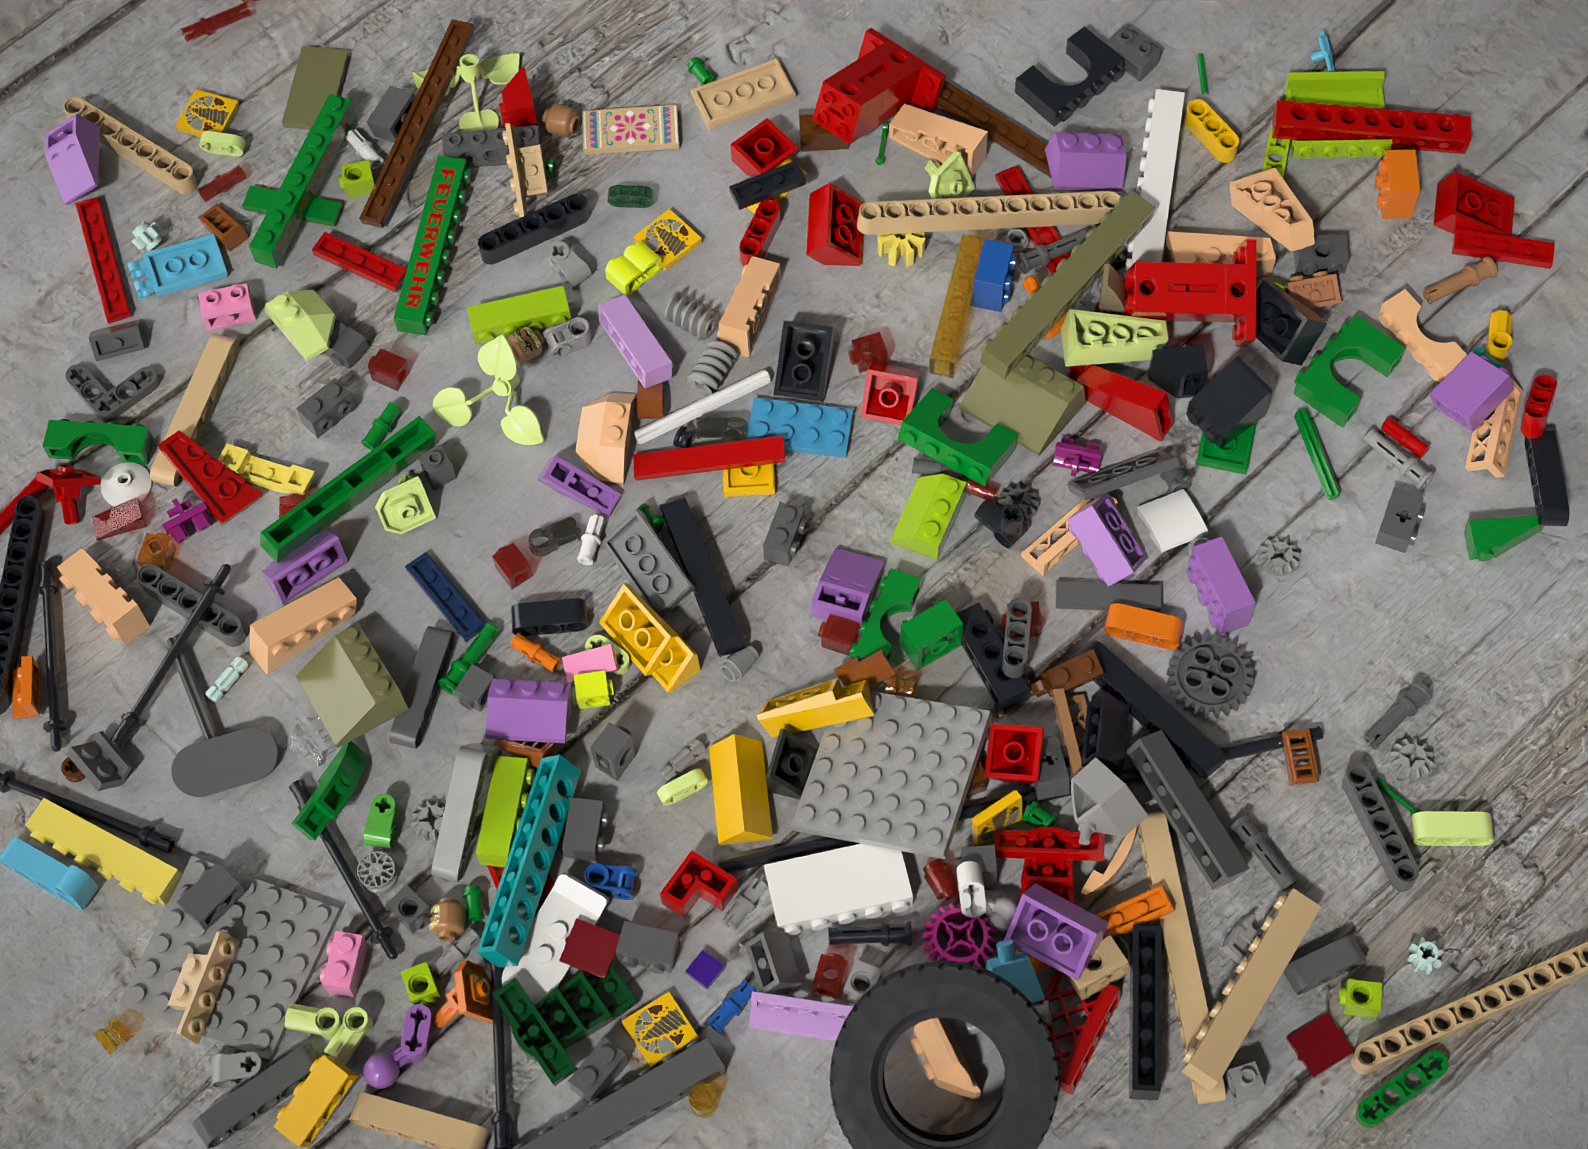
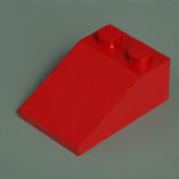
[1433,172,1515,237]

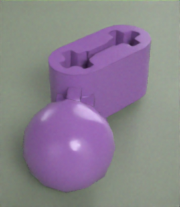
[363,1004,433,1089]

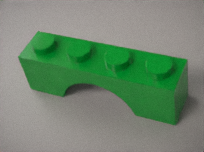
[42,419,153,465]
[849,568,921,661]

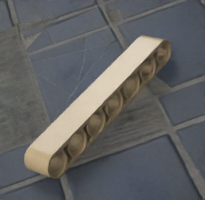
[64,97,198,194]
[150,333,239,487]

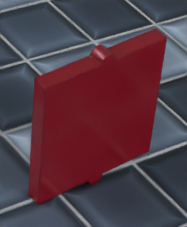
[559,918,620,979]
[1286,1013,1355,1078]

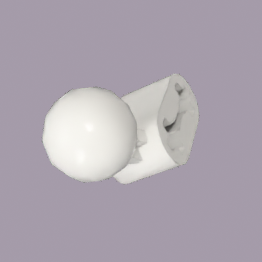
[957,861,1017,932]

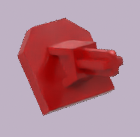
[36,465,101,525]

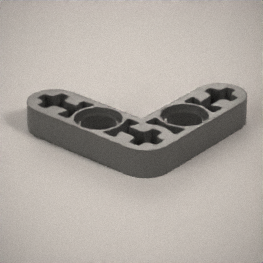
[65,364,160,422]

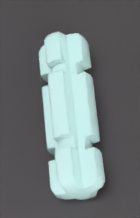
[205,657,248,702]

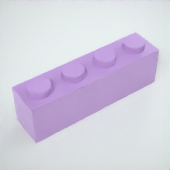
[599,295,674,389]

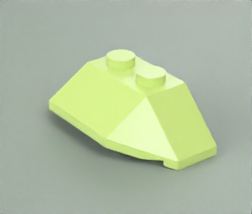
[265,290,336,361]

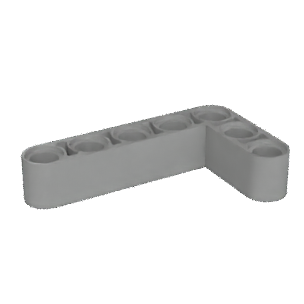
[431,743,502,882]

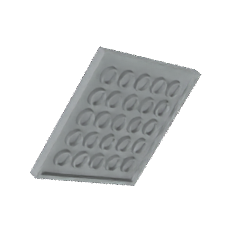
[791,686,992,859]
[119,856,341,1063]

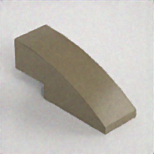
[1099,264,1127,316]

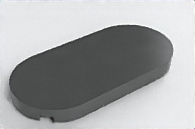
[171,728,279,797]

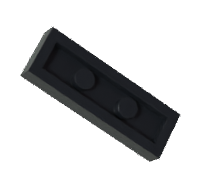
[729,161,806,210]

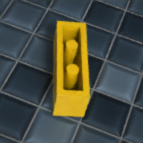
[274,1055,358,1147]

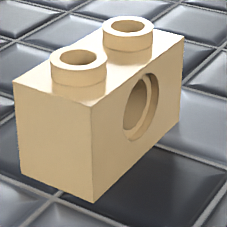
[1065,935,1130,1000]

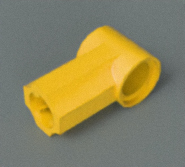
[1486,310,1513,363]

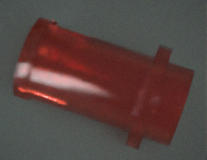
[966,478,998,502]

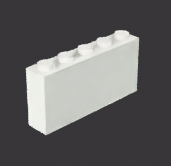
[764,844,913,936]

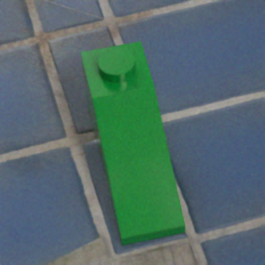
[1464,515,1544,561]

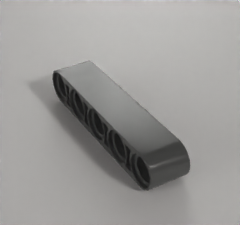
[137,564,247,647]
[389,626,455,749]
[1342,763,1419,892]
[192,1043,319,1149]

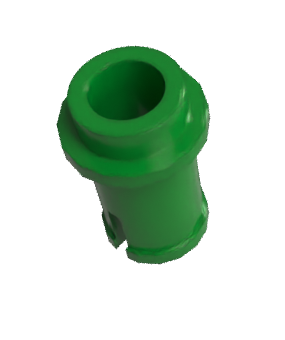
[687,57,715,86]
[462,885,485,922]

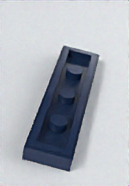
[405,552,485,643]

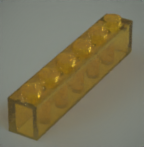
[929,234,987,378]

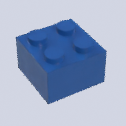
[972,239,1017,312]

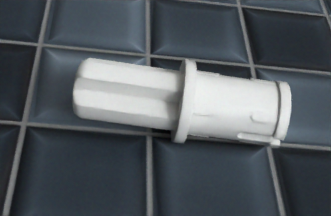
[346,129,384,169]
[577,514,605,565]

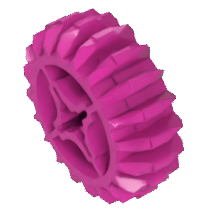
[922,902,998,968]

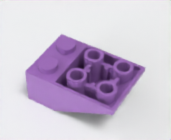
[45,114,100,205]
[811,548,885,630]

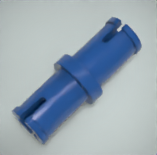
[707,980,757,1034]

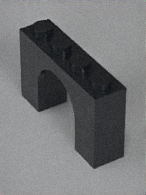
[1015,26,1124,127]

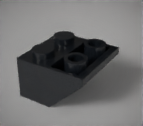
[1148,344,1208,399]

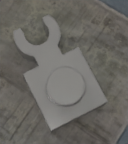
[1221,915,1264,964]

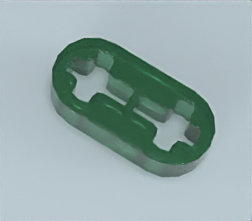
[607,185,654,208]

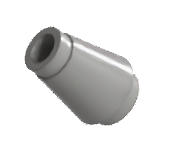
[720,646,759,682]

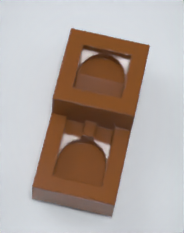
[637,379,664,419]
[834,650,896,686]

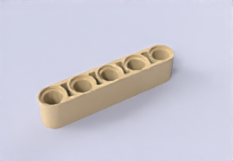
[349,1092,489,1149]

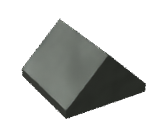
[766,729,818,800]

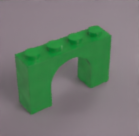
[1293,315,1406,428]
[898,388,1019,486]

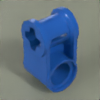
[584,863,639,900]

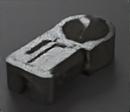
[695,417,748,440]
[528,517,581,557]

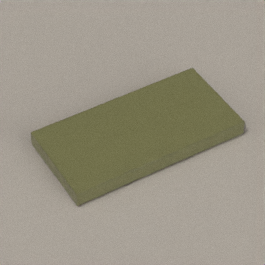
[282,46,349,130]

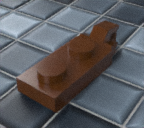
[1030,649,1106,697]

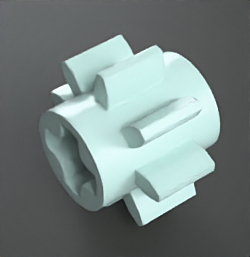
[132,221,162,251]
[1407,937,1444,975]

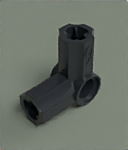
[974,499,1028,549]

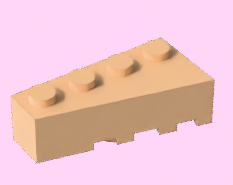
[889,104,988,179]
[1229,168,1315,252]
[1165,231,1276,277]

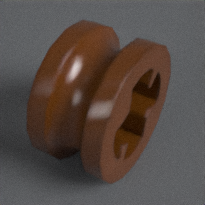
[61,757,85,783]

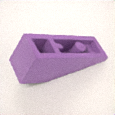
[537,455,621,516]

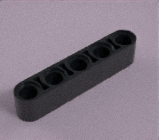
[478,193,590,265]
[1524,429,1569,527]

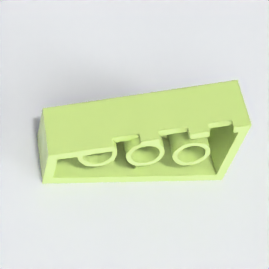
[1061,309,1168,367]

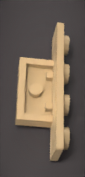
[503,123,549,218]
[168,930,239,1044]

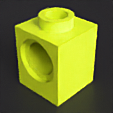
[574,671,614,709]

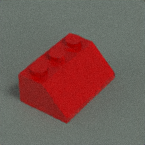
[806,183,864,266]

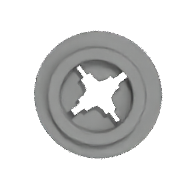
[1258,536,1300,576]
[1390,738,1434,780]
[411,800,445,842]

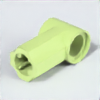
[285,1003,343,1040]
[324,1007,373,1065]

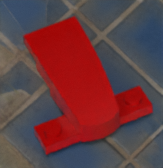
[993,827,1105,904]

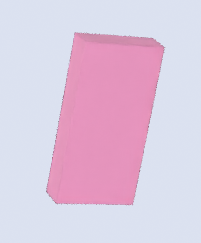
[562,644,619,683]

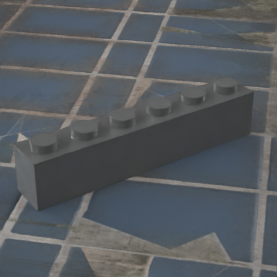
[1125,730,1249,890]

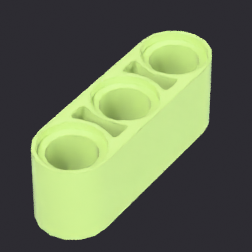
[1412,811,1494,846]

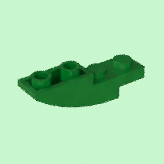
[291,741,368,841]

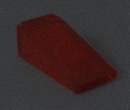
[92,498,147,541]

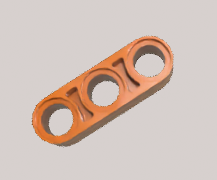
[1104,603,1184,650]

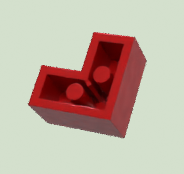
[660,850,738,918]

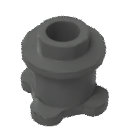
[1160,463,1193,495]

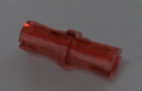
[197,165,247,203]

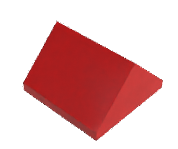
[984,724,1044,785]

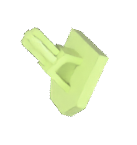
[925,151,975,199]
[375,473,436,534]

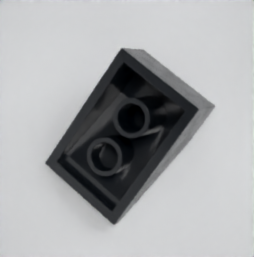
[1256,279,1327,366]
[773,321,837,402]

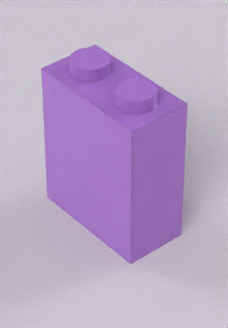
[1430,352,1514,432]

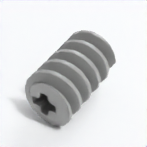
[665,291,720,340]
[687,341,737,396]

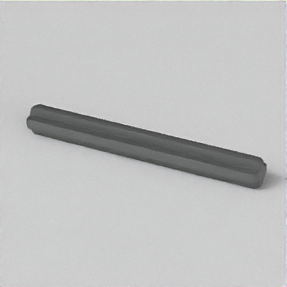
[167,636,219,740]

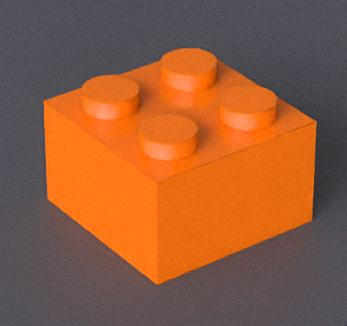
[1374,150,1420,219]

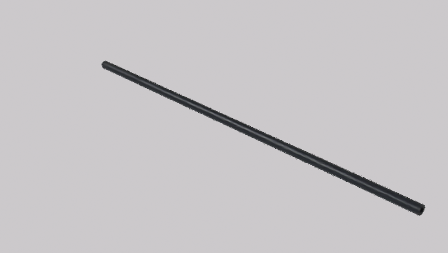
[718,726,1323,873]

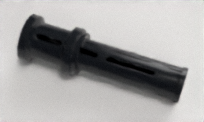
[828,921,912,947]

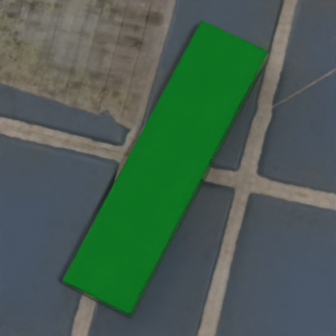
[242,186,343,227]

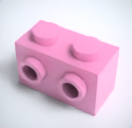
[198,283,256,330]
[320,931,368,998]

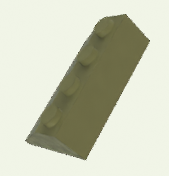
[959,354,1085,456]
[296,623,409,748]

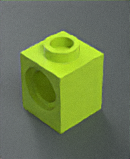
[338,160,375,198]
[400,961,441,1008]
[1338,979,1382,1018]

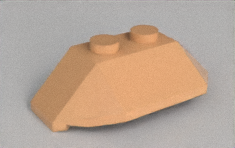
[575,392,636,485]
[911,1018,981,1101]

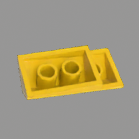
[599,584,701,693]
[757,678,875,738]
[709,734,773,845]

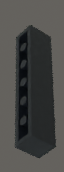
[1129,925,1161,1100]

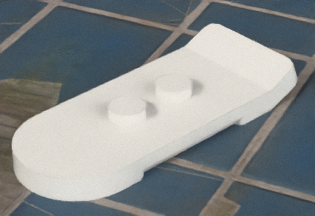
[502,873,609,1005]

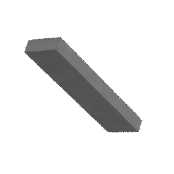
[1056,581,1161,613]

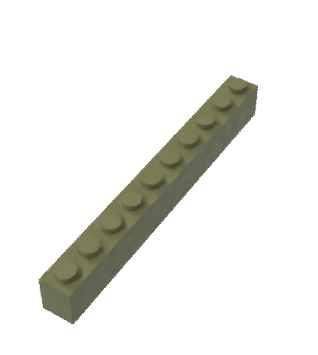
[980,191,1156,379]

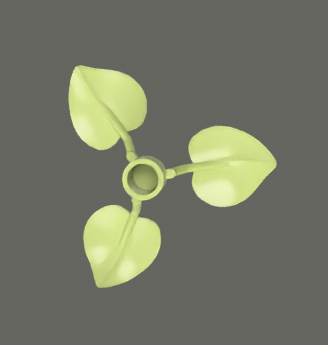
[413,53,520,131]
[433,334,545,445]

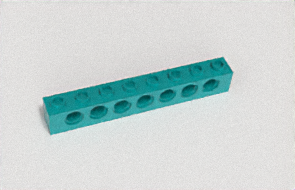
[476,755,581,968]

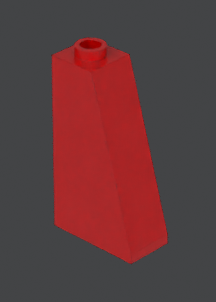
[1076,365,1174,442]

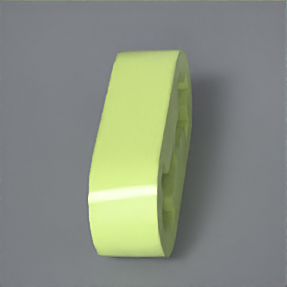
[199,131,246,157]
[585,635,630,676]
[657,768,708,806]

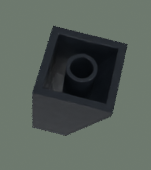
[1186,356,1273,449]

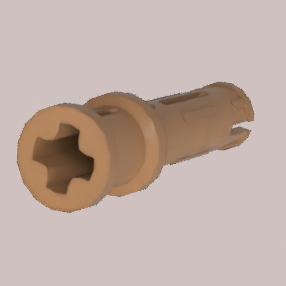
[1423,256,1498,304]

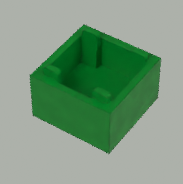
[900,599,963,671]

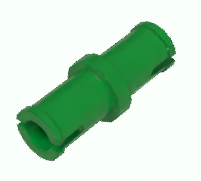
[361,402,402,451]

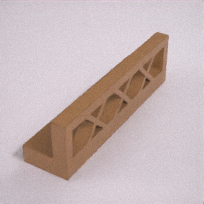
[1052,688,1087,777]

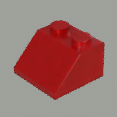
[498,68,537,128]
[730,118,799,176]
[860,362,922,425]

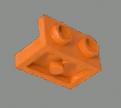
[12,656,41,719]

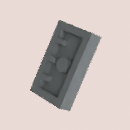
[67,731,132,791]

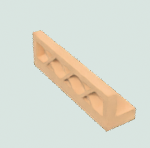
[1465,378,1523,478]
[1021,495,1118,576]

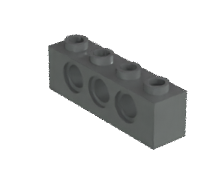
[442,125,541,168]

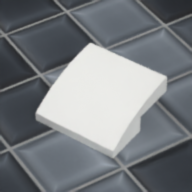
[1137,489,1208,552]

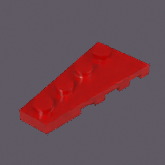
[158,430,263,526]

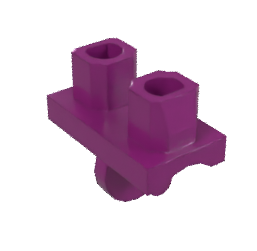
[1053,438,1102,477]
[162,498,211,544]

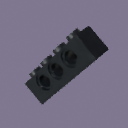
[956,602,1031,712]

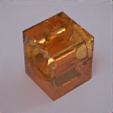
[137,533,177,573]

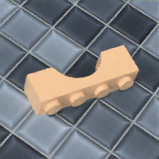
[1378,289,1467,383]

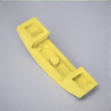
[218,444,316,495]

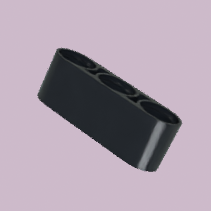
[511,598,588,636]

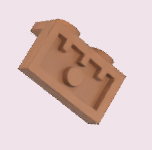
[1284,271,1342,309]

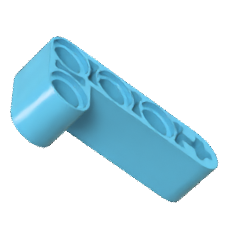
[0,836,99,910]

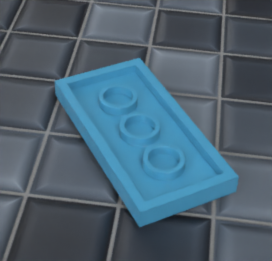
[746,397,853,458]

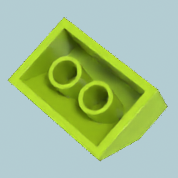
[890,474,967,560]

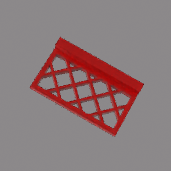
[1039,970,1121,1095]

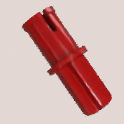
[1381,418,1430,459]

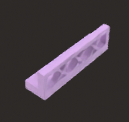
[748,991,854,1041]

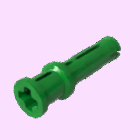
[438,623,500,696]

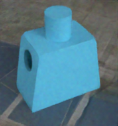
[986,941,1045,1003]

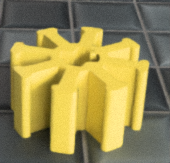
[877,232,925,267]

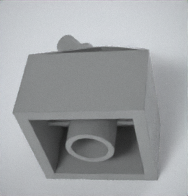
[1071,757,1148,845]

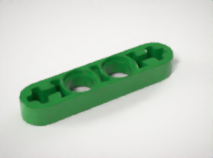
[1355,1051,1449,1128]

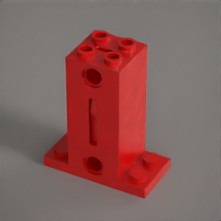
[812,28,946,144]
[1123,239,1257,347]

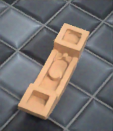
[1079,826,1137,904]

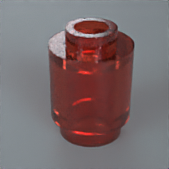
[923,858,959,901]

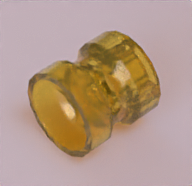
[93,1016,133,1055]
[688,1083,718,1118]

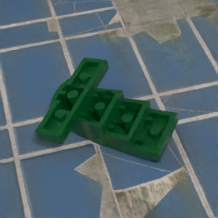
[492,964,638,1086]

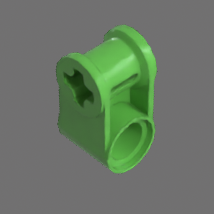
[363,794,400,849]

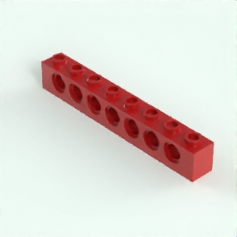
[1272,100,1471,154]

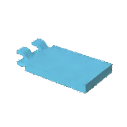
[128,234,228,299]

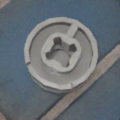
[357,851,398,894]

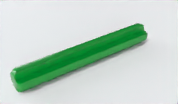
[1294,409,1341,500]

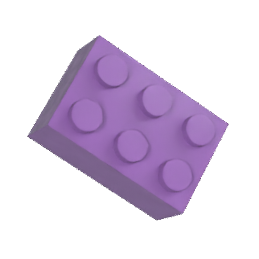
[1186,536,1256,636]

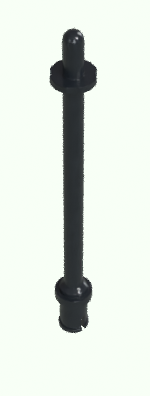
[37,561,68,752]
[110,564,231,748]
[0,770,176,854]
[289,779,398,960]
[483,957,514,1149]

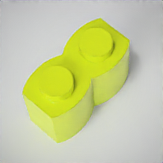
[605,241,662,296]

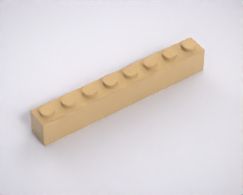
[1181,888,1321,1091]

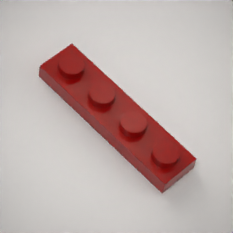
[1451,228,1555,269]
[312,231,407,293]

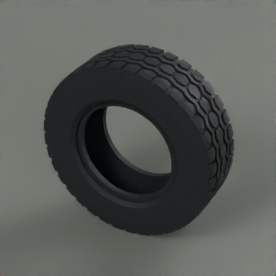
[830,960,1059,1149]

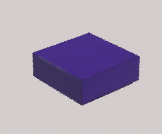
[685,950,725,990]

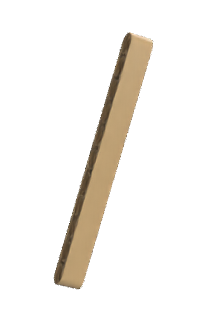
[857,191,1121,235]
[1137,811,1226,1105]
[1351,942,1588,1075]

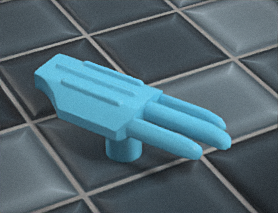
[1311,30,1335,72]

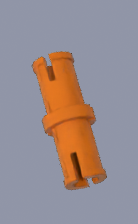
[510,633,562,673]

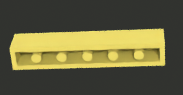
[25,798,182,906]

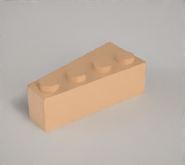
[717,256,781,357]
[57,548,150,646]
[250,577,357,675]

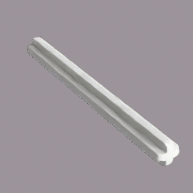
[634,370,771,444]

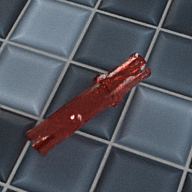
[180,2,251,42]

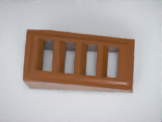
[198,204,248,251]
[1282,729,1319,786]
[494,739,556,768]

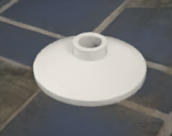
[101,462,152,508]

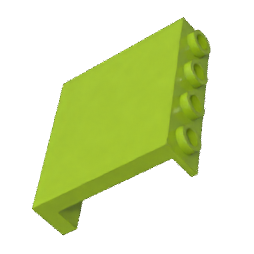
[1285,71,1393,159]

